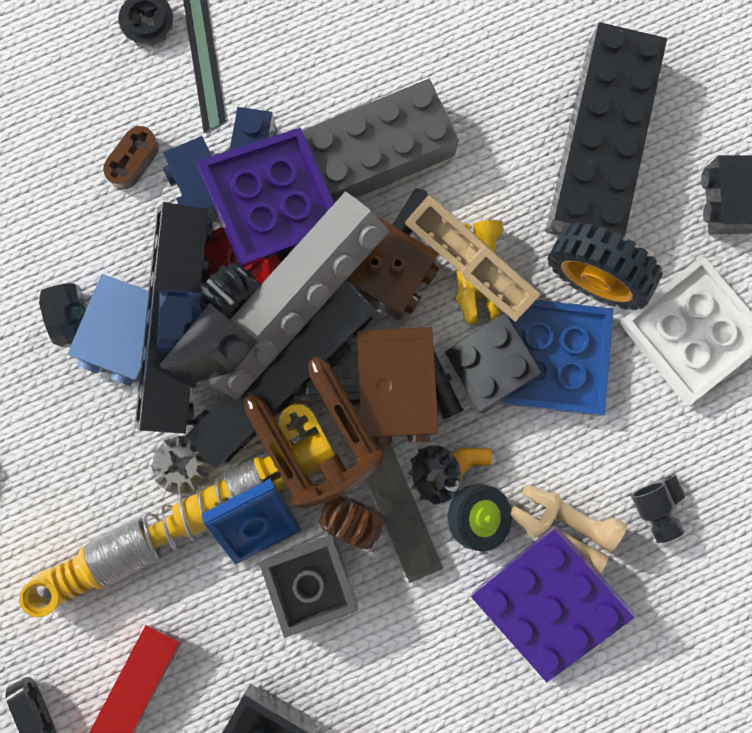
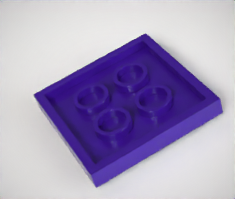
[197,127,335,267]
[470,524,635,683]

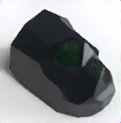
[39,283,86,348]

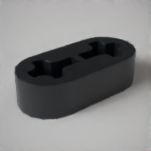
[5,677,56,733]

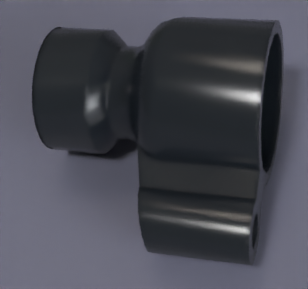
[631,474,686,543]

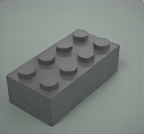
[302,78,459,203]

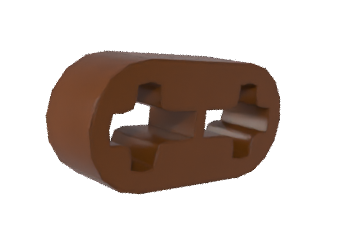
[103,126,159,189]

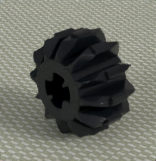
[199,263,261,319]

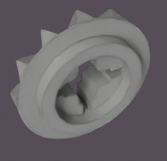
[150,436,211,494]

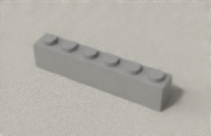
[208,191,390,401]

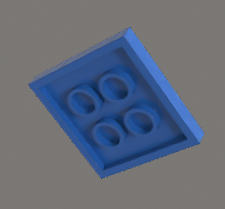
[500,300,614,416]

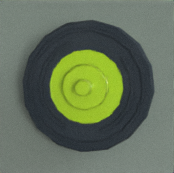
[447,484,512,552]

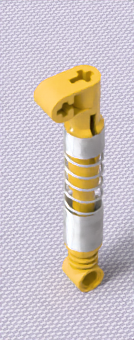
[19,401,335,617]

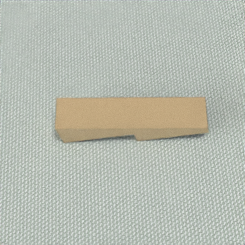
[405,193,541,322]

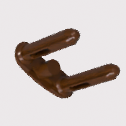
[244,357,385,508]

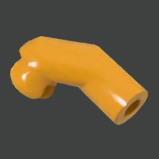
[452,447,492,482]

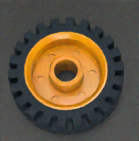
[547,223,663,310]

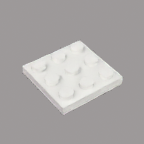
[618,256,752,405]

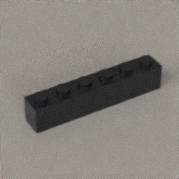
[134,202,213,434]
[186,280,380,468]

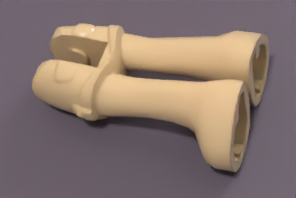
[510,485,627,574]

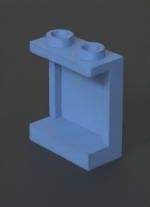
[67,274,148,387]

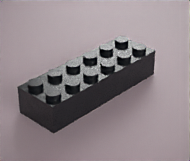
[545,22,667,239]

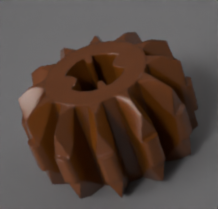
[319,495,385,549]

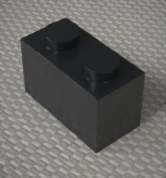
[701,155,752,234]

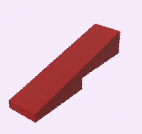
[89,625,182,733]

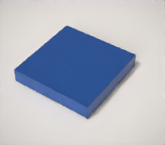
[201,478,301,565]

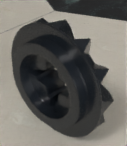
[118,0,174,46]
[407,445,461,505]

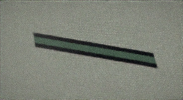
[183,0,226,133]

